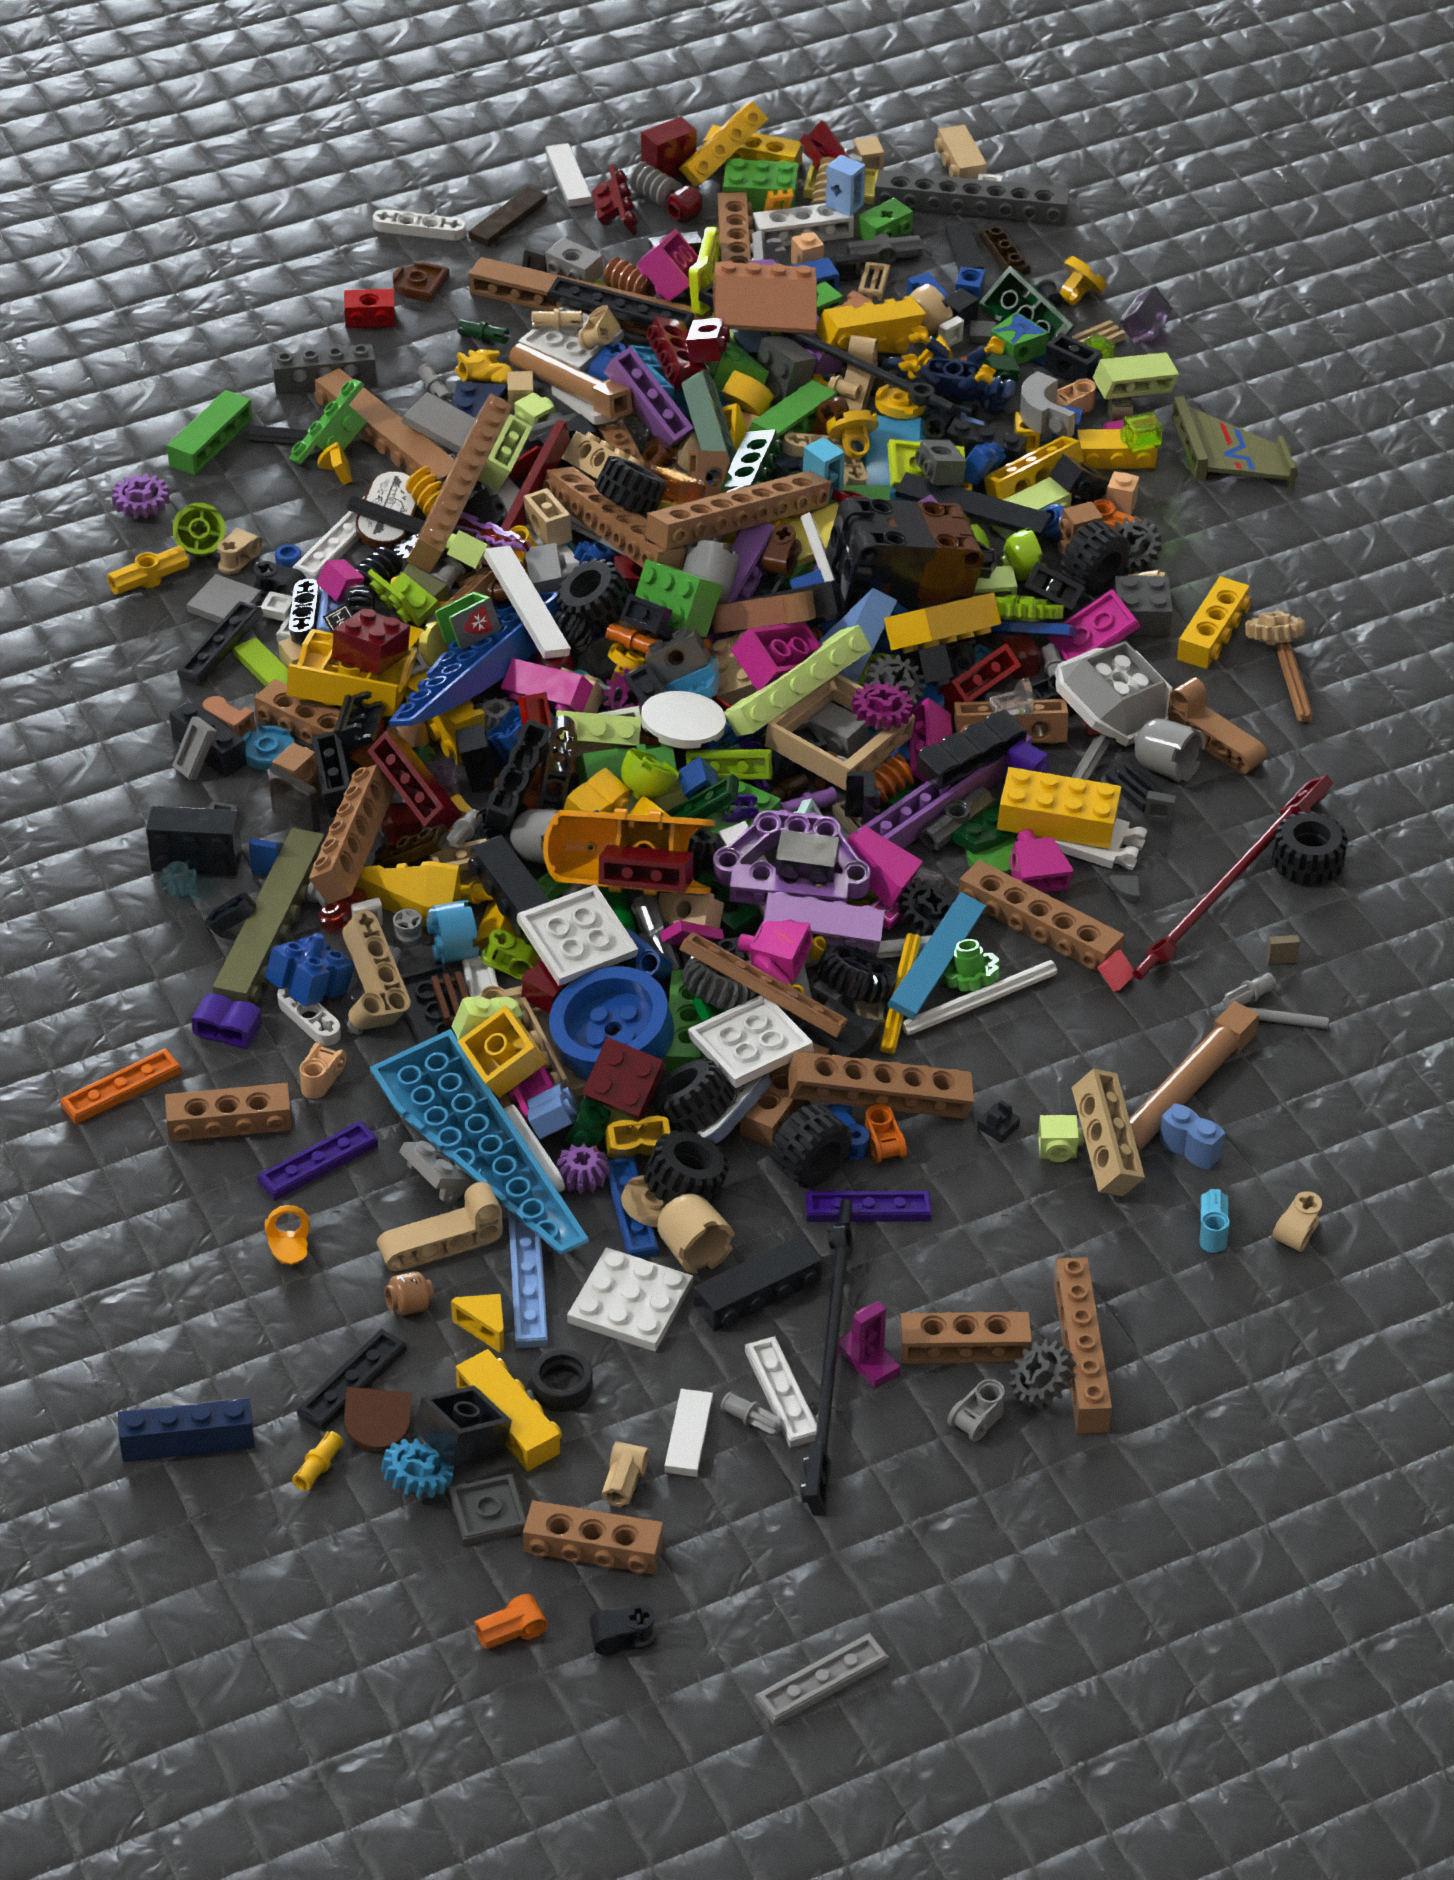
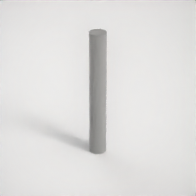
[1247,1007,1329,1029]

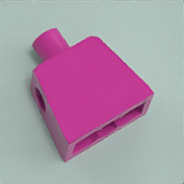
[1009,829,1074,892]

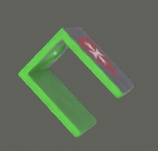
[434,592,502,649]

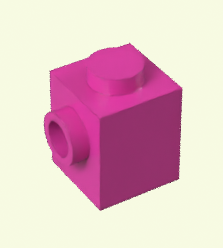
[316,559,365,602]

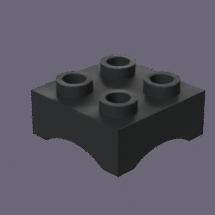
[801,998,881,1059]

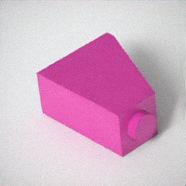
[846,825,923,909]

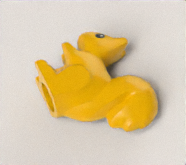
[455,349,513,384]

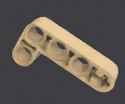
[839,335,878,413]
[342,910,410,1029]
[377,1182,503,1272]

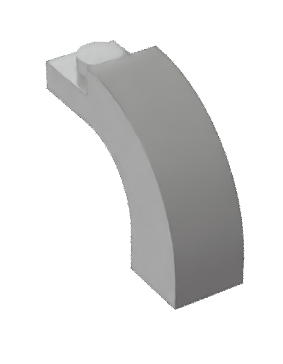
[1020,371,1076,437]

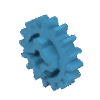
[381,1439,454,1498]

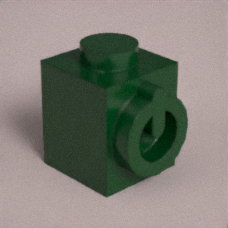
[983,353,1021,383]
[563,1097,611,1148]

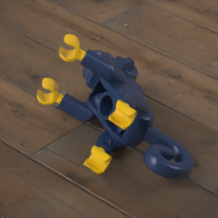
[881,326,1016,415]

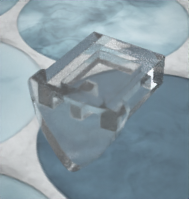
[989,678,1034,717]

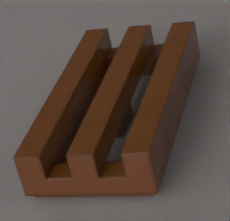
[431,971,469,1025]

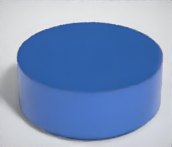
[275,544,302,568]

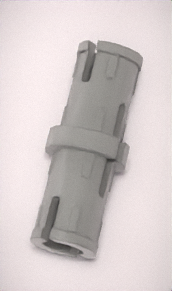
[417,364,453,404]

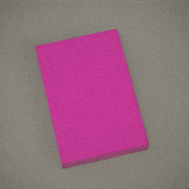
[1047,589,1141,661]

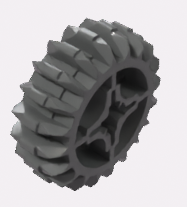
[681,956,760,1011]

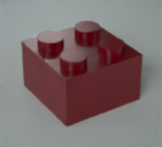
[641,116,697,179]
[332,609,410,675]
[582,1037,667,1121]

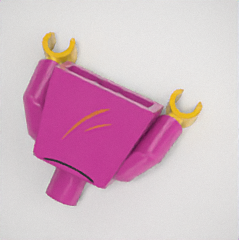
[738,919,826,994]

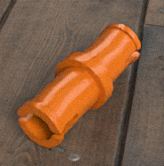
[606,623,658,654]

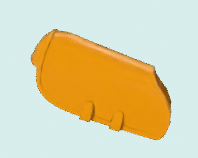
[543,808,715,895]

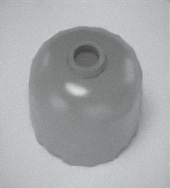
[683,540,740,605]
[1134,718,1205,782]
[510,809,559,865]

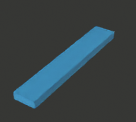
[887,892,986,1020]

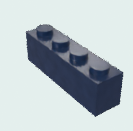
[118,1398,255,1462]

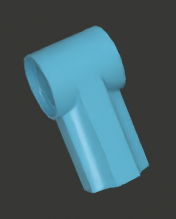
[1199,1189,1230,1253]

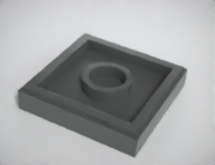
[448,1473,527,1546]

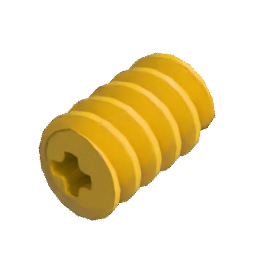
[405,466,443,517]

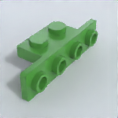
[289,379,367,465]

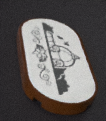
[355,471,418,548]

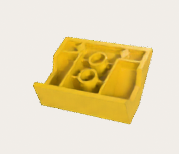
[286,629,418,717]

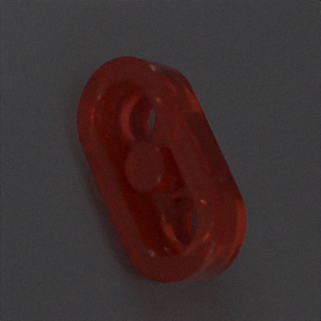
[318,887,368,931]

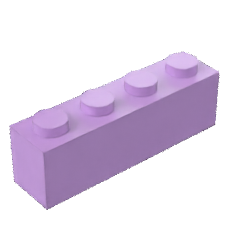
[763,892,885,955]

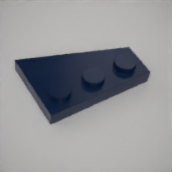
[453,381,508,418]

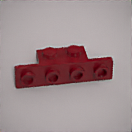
[799,120,850,170]
[592,164,638,236]

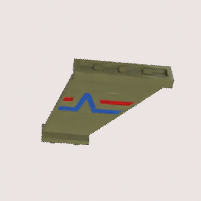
[1172,396,1298,488]

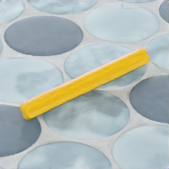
[880,933,921,1055]

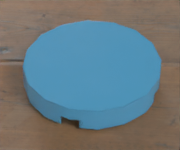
[242,725,295,770]

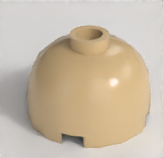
[909,284,953,335]

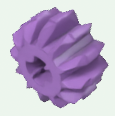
[556,1143,609,1195]

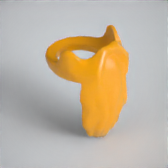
[264,1205,311,1266]

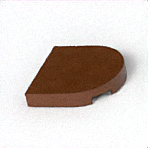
[393,262,450,303]
[344,1387,412,1453]

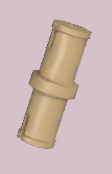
[531,309,583,329]

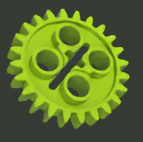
[995,595,1064,622]

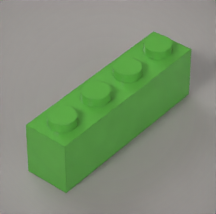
[749,380,837,442]
[166,390,253,475]

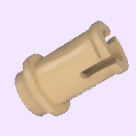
[828,375,862,400]

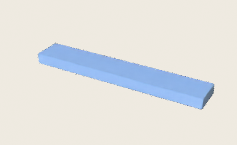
[508,1210,548,1348]

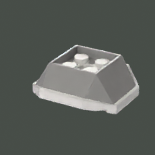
[1055,641,1172,746]

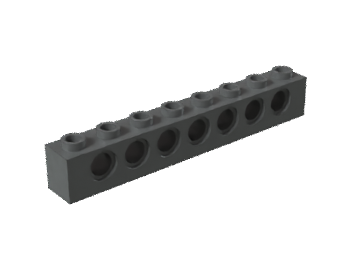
[874,170,1070,225]

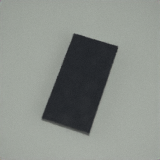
[401,963,462,1045]

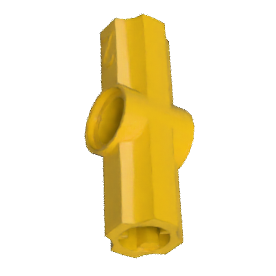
[107,545,189,596]

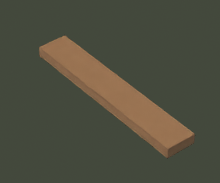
[679,932,848,1038]

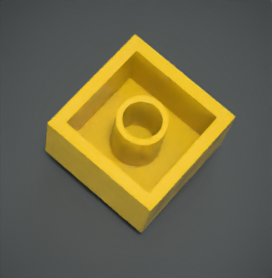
[457,1005,548,1098]

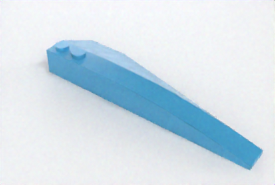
[369,1029,589,1255]

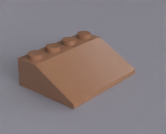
[712,261,817,334]

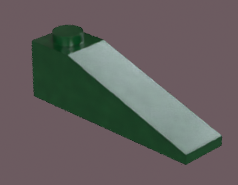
[979,266,1075,342]

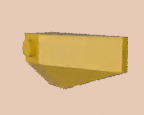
[352,861,461,927]

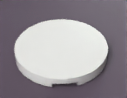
[641,691,726,749]

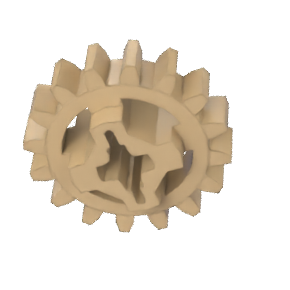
[1245,611,1305,645]

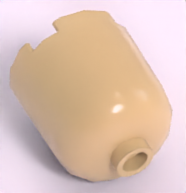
[658,1194,735,1274]

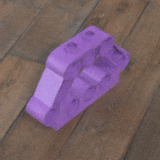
[713,810,870,905]

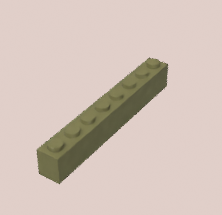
[213,828,325,1004]

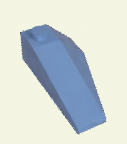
[818,588,897,684]

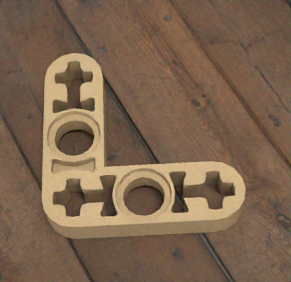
[782,433,867,485]

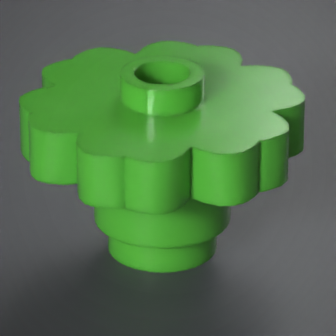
[942,939,1001,991]

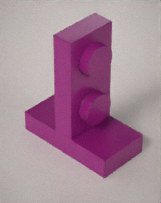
[837,1301,900,1389]

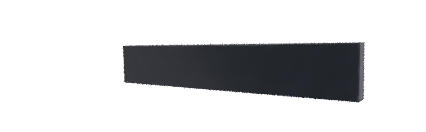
[547,276,695,330]
[895,472,1051,539]

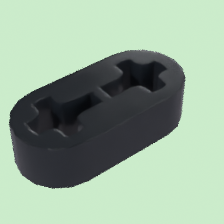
[205,893,256,935]

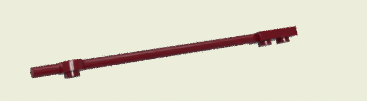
[1133,775,1333,980]

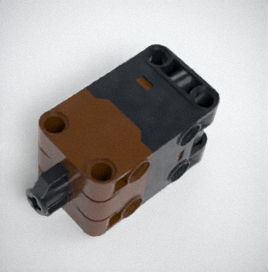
[826,498,997,612]

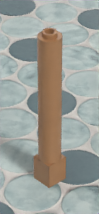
[509,343,632,420]
[1129,1001,1259,1153]

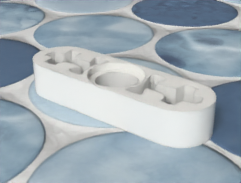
[277,988,341,1046]

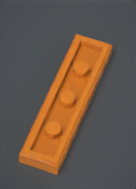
[60,1048,182,1124]

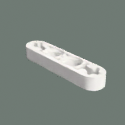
[373,210,466,241]
[503,1104,565,1193]

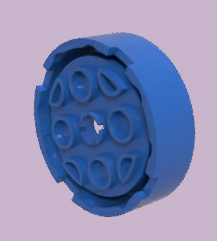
[549,966,675,1081]

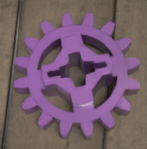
[112,473,170,519]

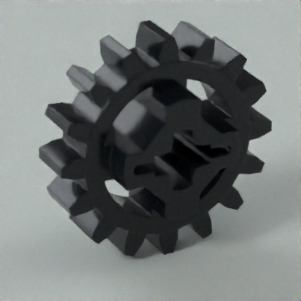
[898,879,957,936]

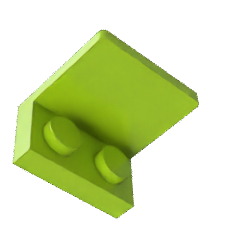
[367,569,441,628]

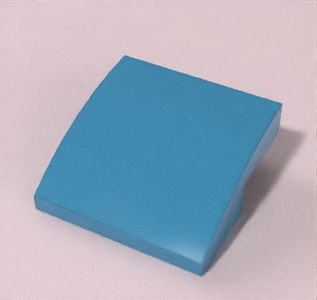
[663,656,720,698]

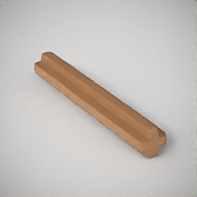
[1277,643,1313,723]

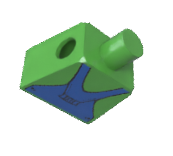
[991,312,1048,365]

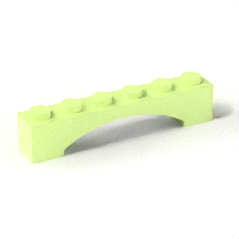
[723,625,872,737]

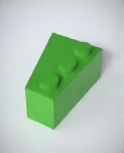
[706,337,769,390]
[575,743,676,785]

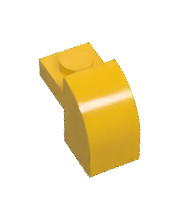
[722,370,774,416]

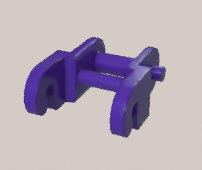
[722,794,759,822]

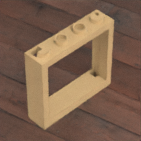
[765,674,915,791]

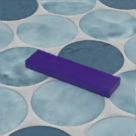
[257,1120,378,1201]
[806,1191,932,1222]

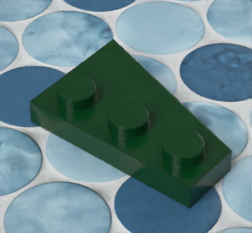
[952,800,1019,853]

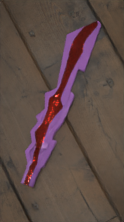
[454,512,531,552]

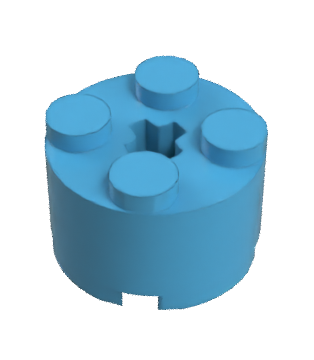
[426,900,479,964]

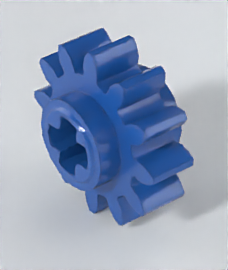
[574,540,616,565]

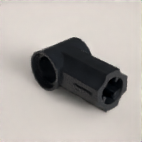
[924,401,961,439]

